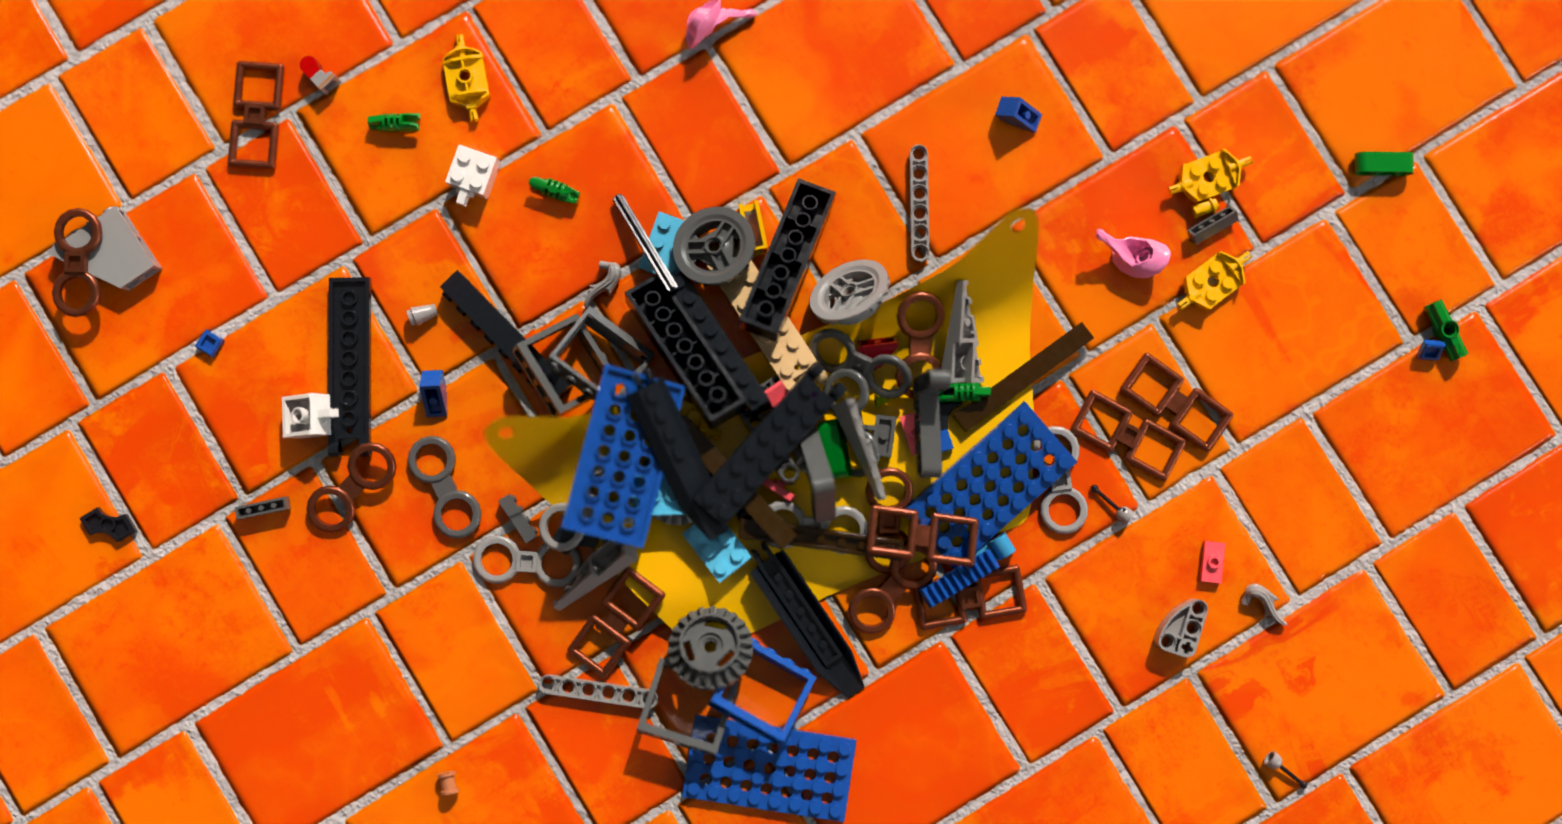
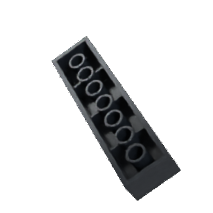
[738,178,836,342]
[625,275,746,430]

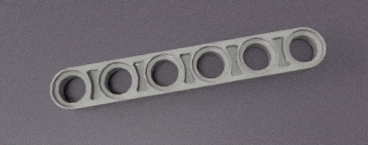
[909,144,929,263]
[538,674,658,709]

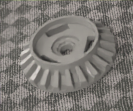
[810,260,890,325]

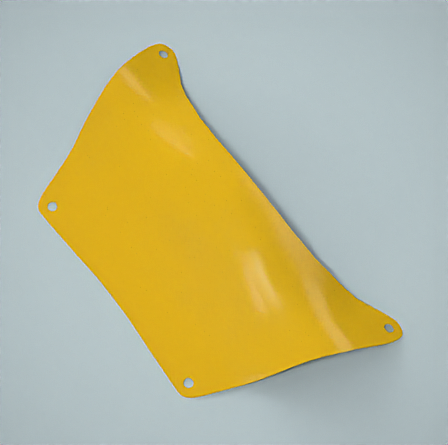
[484,208,1039,652]

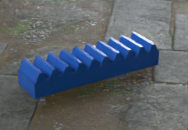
[919,548,1000,608]

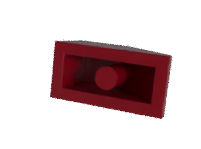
[857,336,898,371]

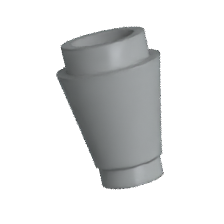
[406,304,438,326]

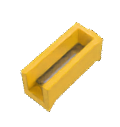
[738,200,768,256]

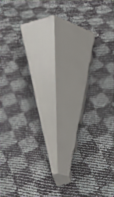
[941,280,984,383]
[831,398,887,501]
[553,538,638,611]

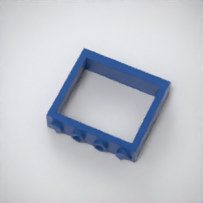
[707,638,817,746]

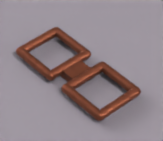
[227,61,285,170]
[1120,353,1234,452]
[1070,390,1186,481]
[866,504,979,567]
[913,565,1027,630]
[567,566,666,678]

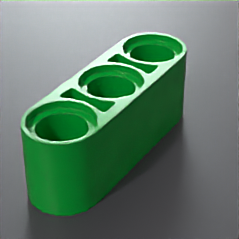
[1354,152,1414,176]
[818,419,851,480]

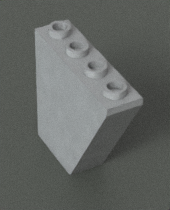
[47,206,162,291]

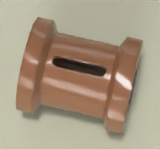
[437,770,459,796]

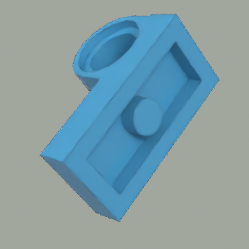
[975,532,1016,561]

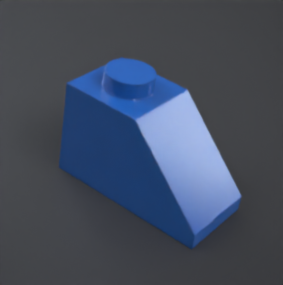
[995,96,1042,133]
[419,370,447,417]

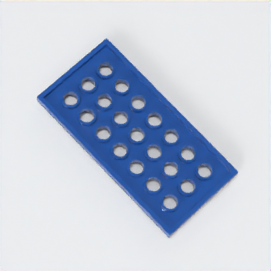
[561,364,686,548]
[905,402,1077,569]
[682,714,857,822]

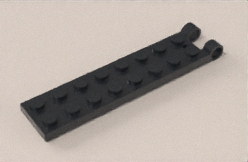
[328,277,372,457]
[693,361,847,526]

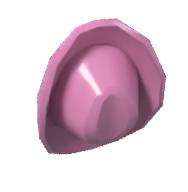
[686,0,757,49]
[1096,229,1171,278]

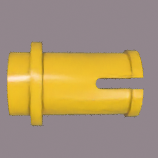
[1191,198,1219,218]

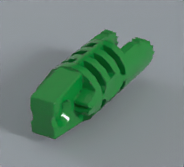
[367,113,421,132]
[528,176,581,204]
[939,383,991,402]

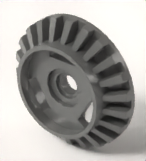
[673,207,756,287]
[668,606,753,690]

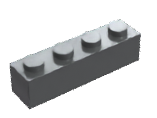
[1187,205,1239,245]
[498,494,538,543]
[235,497,291,520]

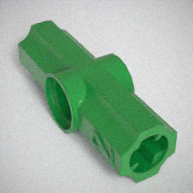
[1424,299,1469,361]

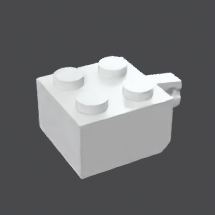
[445,144,501,207]
[282,393,339,439]

